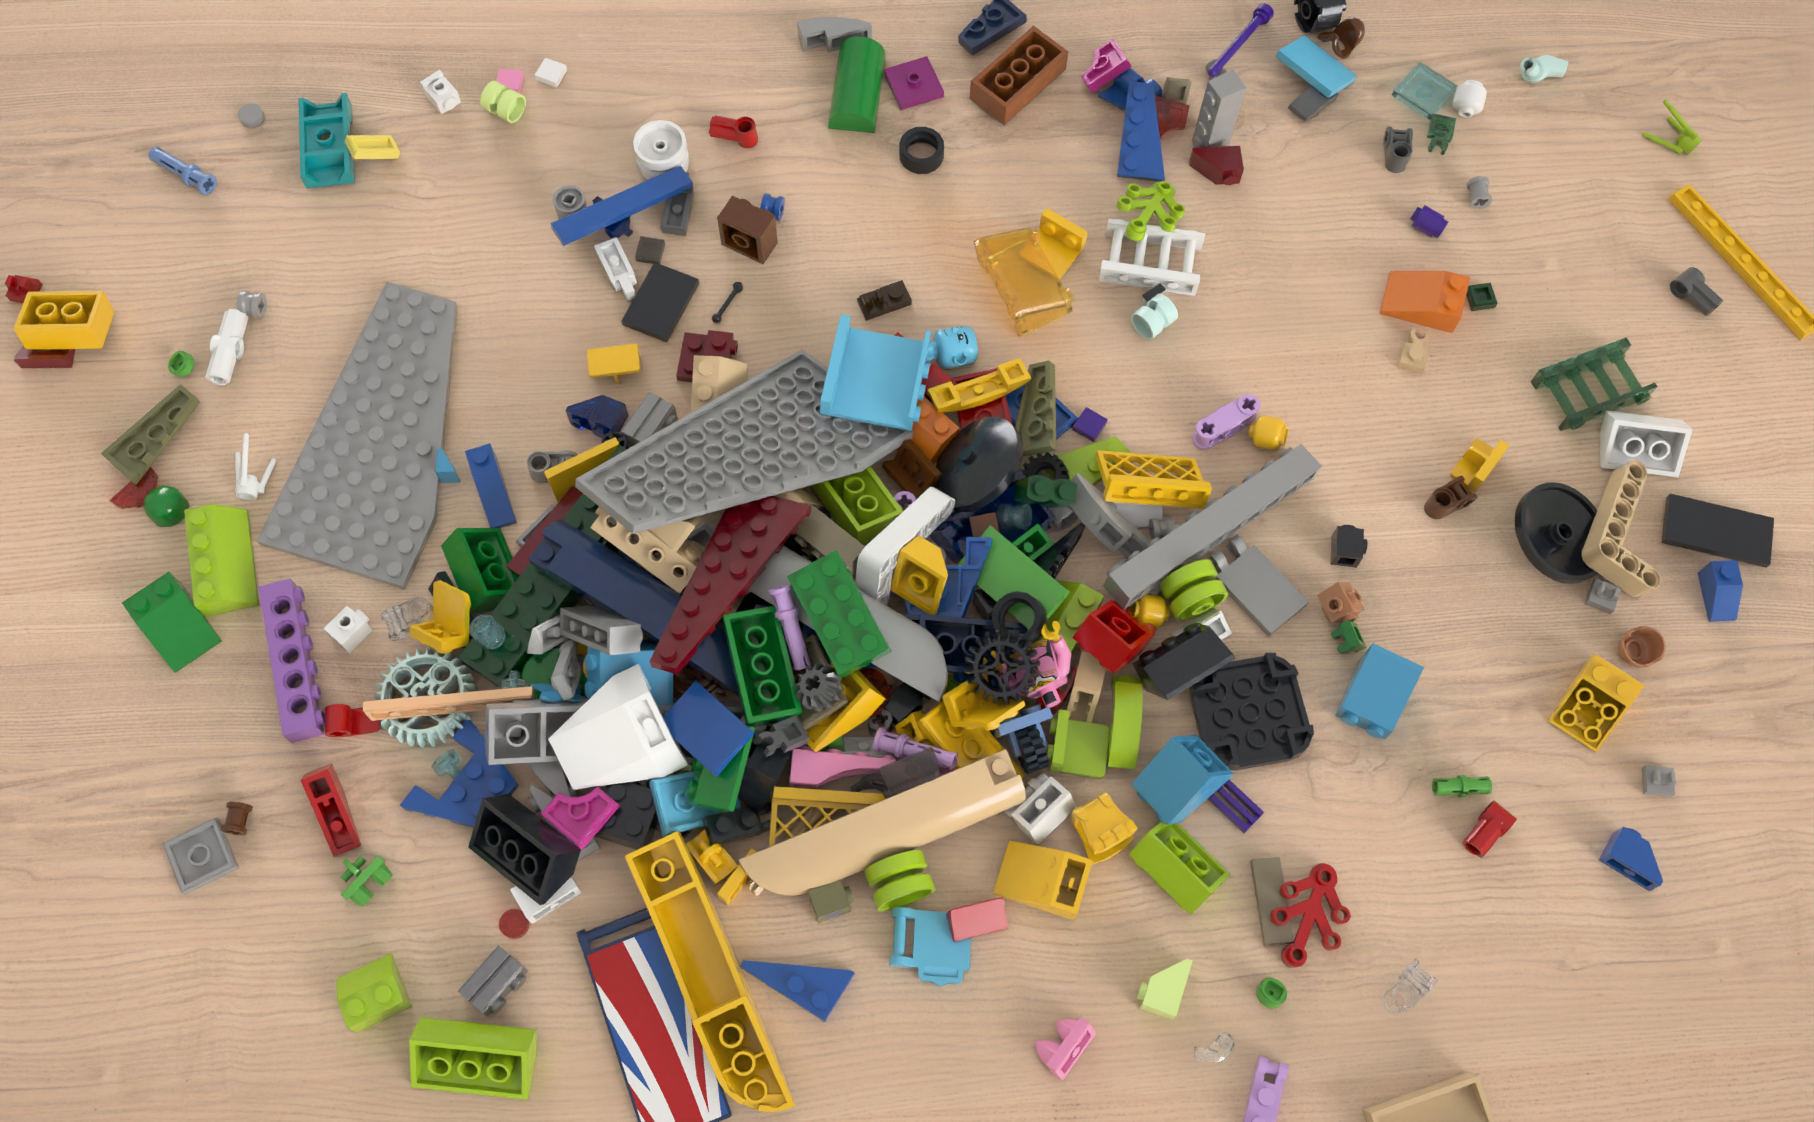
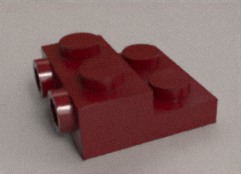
[676,330,738,382]

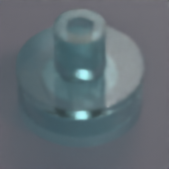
[500,671,528,689]
[431,749,461,779]

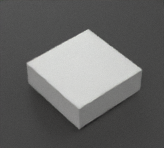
[535,58,567,88]

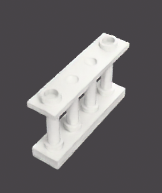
[1098,219,1206,296]

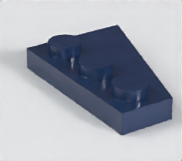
[958,0,1027,55]

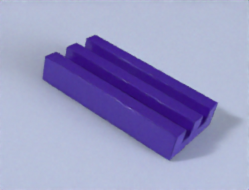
[1208,780,1264,833]

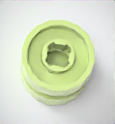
[480,81,526,123]

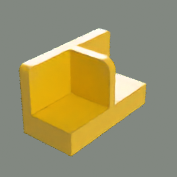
[587,343,641,383]
[1450,438,1509,493]

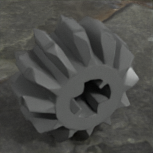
[794,663,844,712]

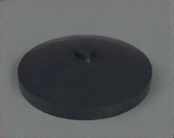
[934,417,1023,512]
[1515,482,1598,584]

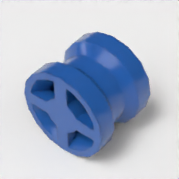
[760,193,785,221]

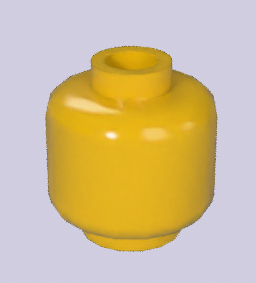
[1249,415,1289,451]
[1128,594,1170,629]

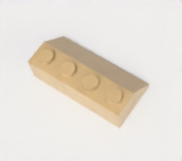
[691,355,748,413]

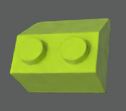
[336,953,412,1033]

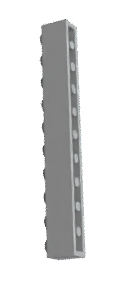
[1103,444,1322,610]

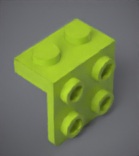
[1047,709,1110,779]

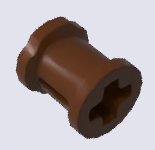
[220,801,253,835]

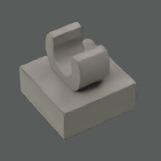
[1585,578,1621,614]
[1642,765,1676,798]

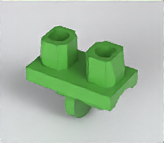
[340,855,393,907]

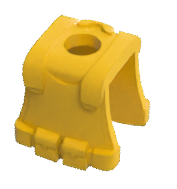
[1071,792,1137,865]

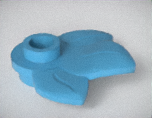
[531,683,583,703]

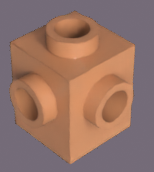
[1317,582,1365,623]

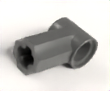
[1670,267,1724,316]

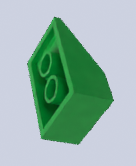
[122,572,222,673]

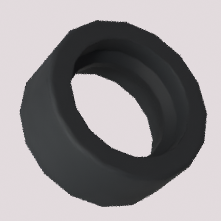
[899,126,944,174]
[991,591,1047,644]

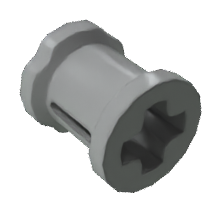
[1467,176,1492,208]

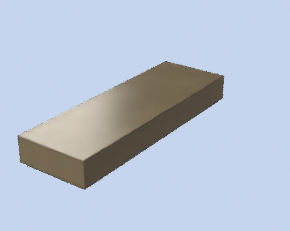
[1250,857,1294,946]

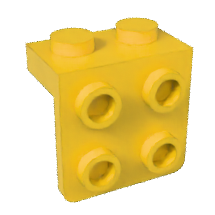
[410,580,471,653]
[942,673,1025,731]

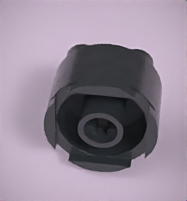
[1294,0,1346,33]

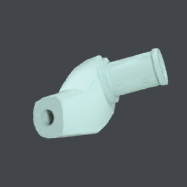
[1520,55,1568,83]

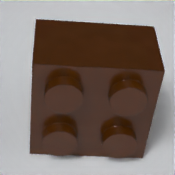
[717,196,778,264]

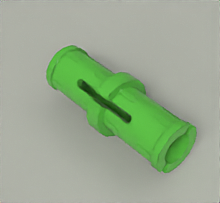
[1432,775,1492,797]

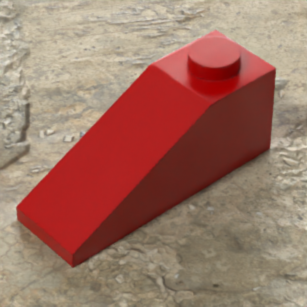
[300,763,361,857]

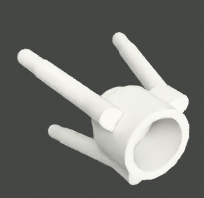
[235,433,276,500]

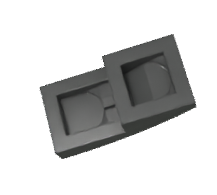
[1288,86,1339,122]

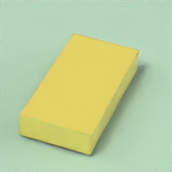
[344,135,400,159]

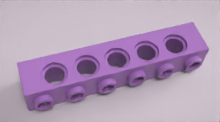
[258,578,325,743]

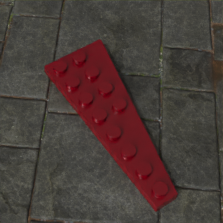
[649,496,811,674]

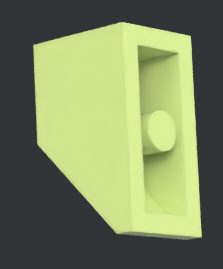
[1137,959,1193,1020]

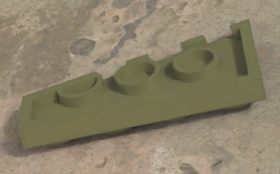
[1015,360,1056,457]
[101,384,200,485]

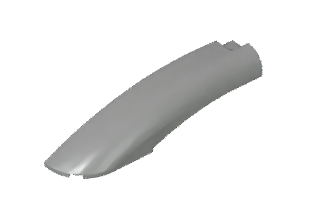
[748,545,948,702]
[485,698,754,765]

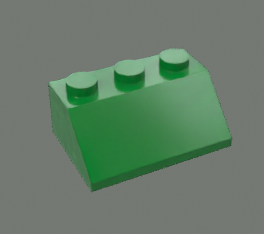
[441,528,519,612]
[685,726,755,813]

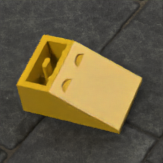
[1548,653,1645,752]
[993,840,1093,921]

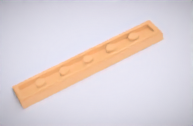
[363,686,537,721]

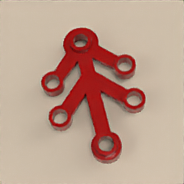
[1270,863,1351,968]

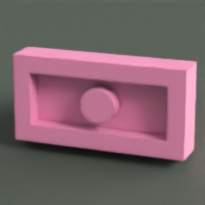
[1035,1017,1096,1081]

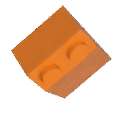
[1380,271,1470,333]

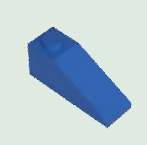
[465,443,517,528]

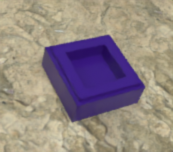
[1072,407,1108,442]

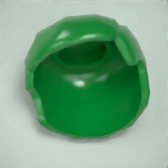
[143,485,189,527]

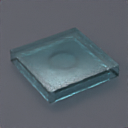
[1392,62,1457,120]

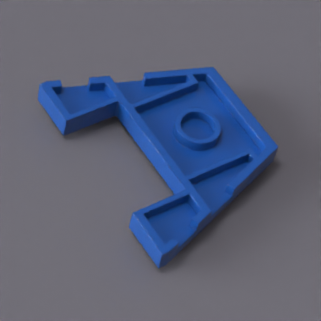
[895,537,992,618]
[400,719,519,828]

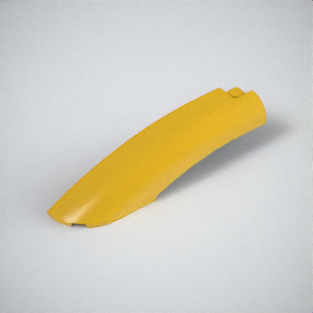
[625,831,795,1112]

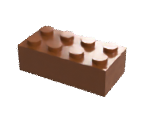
[969,25,1068,125]

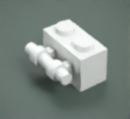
[1003,772,1077,846]

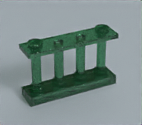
[1531,337,1658,431]

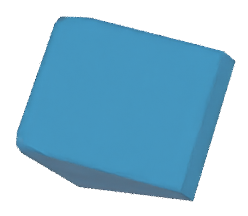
[435,448,461,483]

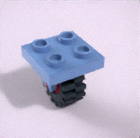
[990,705,1053,774]

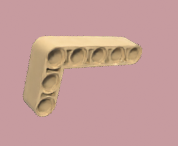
[1582,460,1661,598]

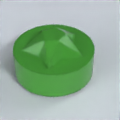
[168,351,194,377]
[1256,978,1287,1009]

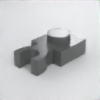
[755,716,810,757]

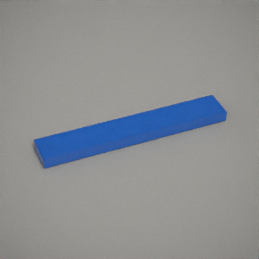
[551,165,693,246]

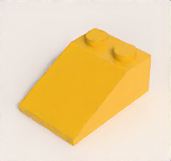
[806,663,886,752]

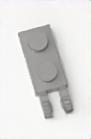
[551,639,584,700]

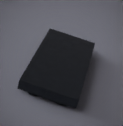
[1661,493,1774,568]

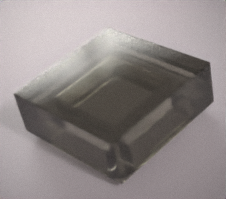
[635,236,665,264]

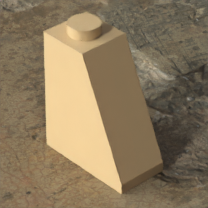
[1066,650,1106,723]

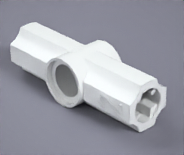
[205,309,248,386]

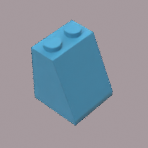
[585,640,673,705]
[1335,643,1424,739]
[1131,735,1234,825]

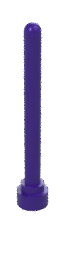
[1208,3,1274,77]

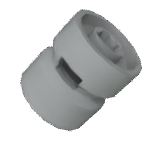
[553,185,587,220]

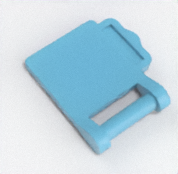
[889,907,971,987]

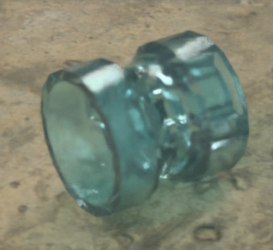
[997,503,1032,530]
[470,614,505,649]

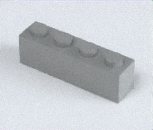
[1192,70,1246,148]
[560,605,643,655]

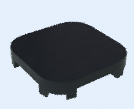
[1190,653,1314,770]

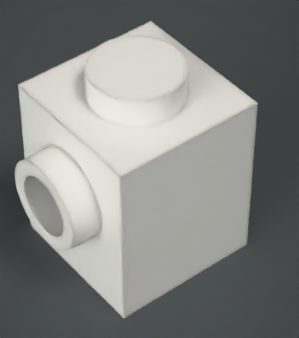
[324,606,373,654]

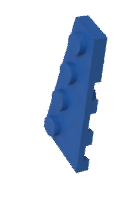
[1117,81,1165,182]

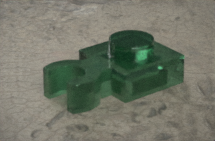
[1427,113,1456,155]

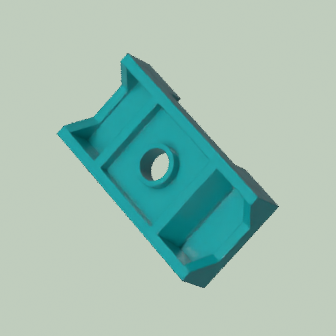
[298,93,355,189]

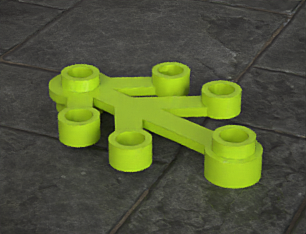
[1116,181,1185,241]

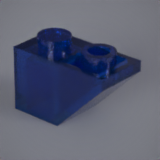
[565,395,629,438]

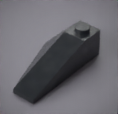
[1033,523,1085,579]

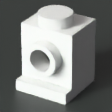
[420,70,461,115]

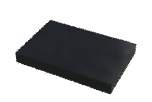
[621,262,699,342]

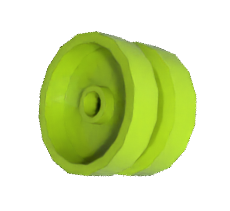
[1159,559,1229,621]
[864,850,936,911]

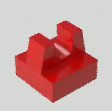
[5,275,43,303]

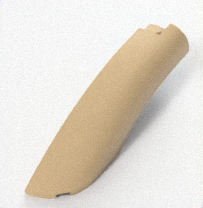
[739,749,1026,896]

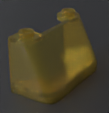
[973,227,1074,337]

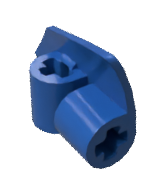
[1098,68,1170,120]

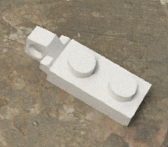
[594,237,637,302]

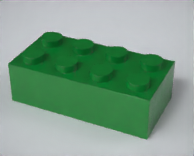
[787,550,892,678]

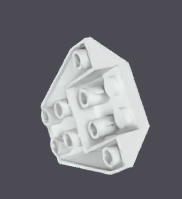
[548,664,688,790]

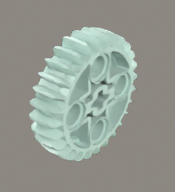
[373,647,477,748]

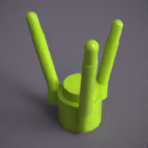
[1642,100,1702,155]

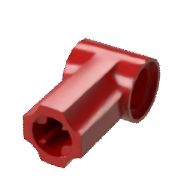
[709,115,758,148]
[1462,800,1517,858]

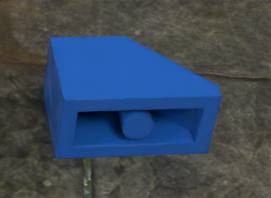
[1698,560,1743,622]
[1599,826,1663,891]

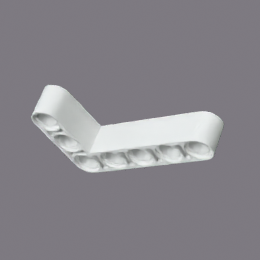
[855,487,955,605]

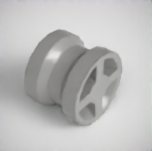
[236,291,267,318]
[1149,516,1175,541]

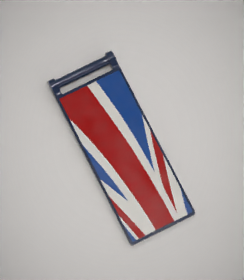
[576,908,732,1122]

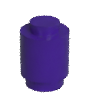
[1410,205,1449,239]

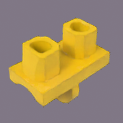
[686,829,738,886]

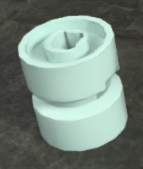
[1131,294,1178,340]

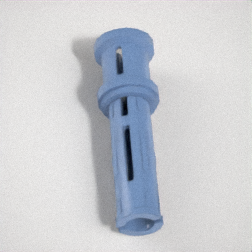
[149,147,217,195]

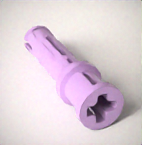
[768,584,811,670]
[873,727,958,771]

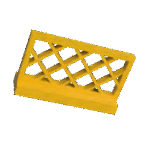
[1095,450,1212,509]
[769,787,886,847]

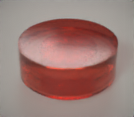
[499,909,529,939]

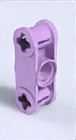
[1192,394,1260,450]

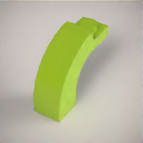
[1107,675,1143,769]

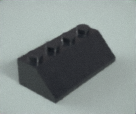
[468,794,581,905]

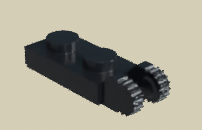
[702,802,782,846]

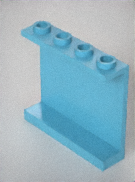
[820,314,935,431]

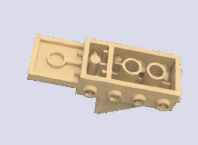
[590,507,745,614]

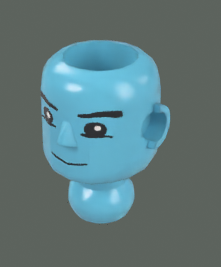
[921,326,978,368]

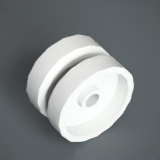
[633,120,690,180]

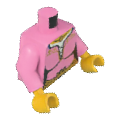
[983,621,1071,708]

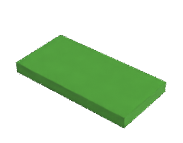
[958,525,1070,630]

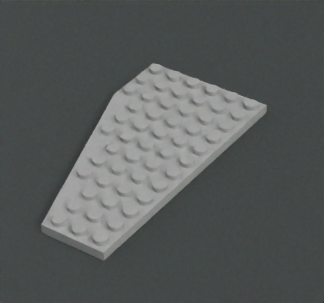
[257,282,457,590]
[575,350,914,534]

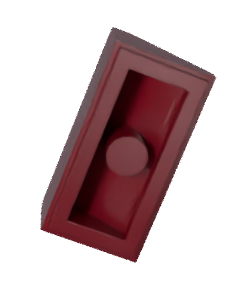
[14,345,75,368]

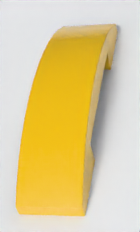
[927,358,1031,412]

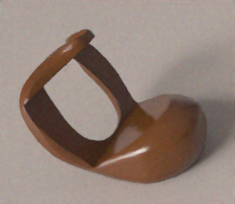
[1317,17,1365,59]

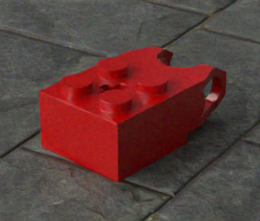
[1072,600,1157,673]

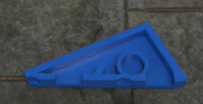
[740,960,855,1022]

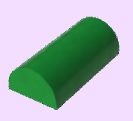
[828,37,886,133]
[722,606,802,727]

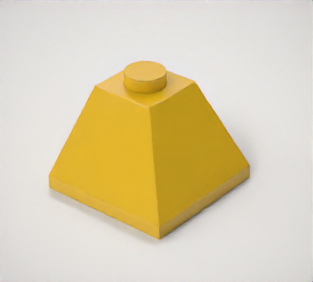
[890,535,948,615]

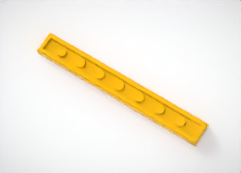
[1668,184,1814,340]

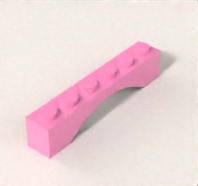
[788,746,954,789]

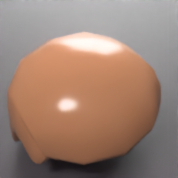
[1618,626,1666,668]

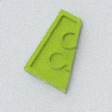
[1044,436,1131,486]

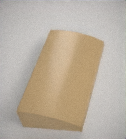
[1363,1072,1495,1122]

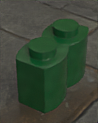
[1014,475,1077,508]

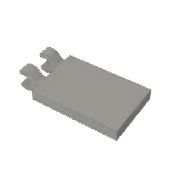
[1209,534,1309,637]

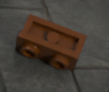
[882,439,942,499]

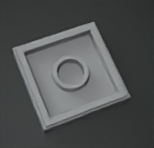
[162,818,239,895]

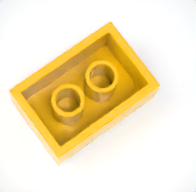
[14,291,115,350]

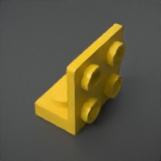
[1019,208,1088,281]

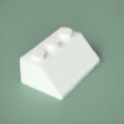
[1599,410,1693,477]

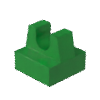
[1331,620,1367,654]

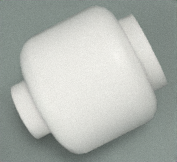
[1452,80,1487,118]

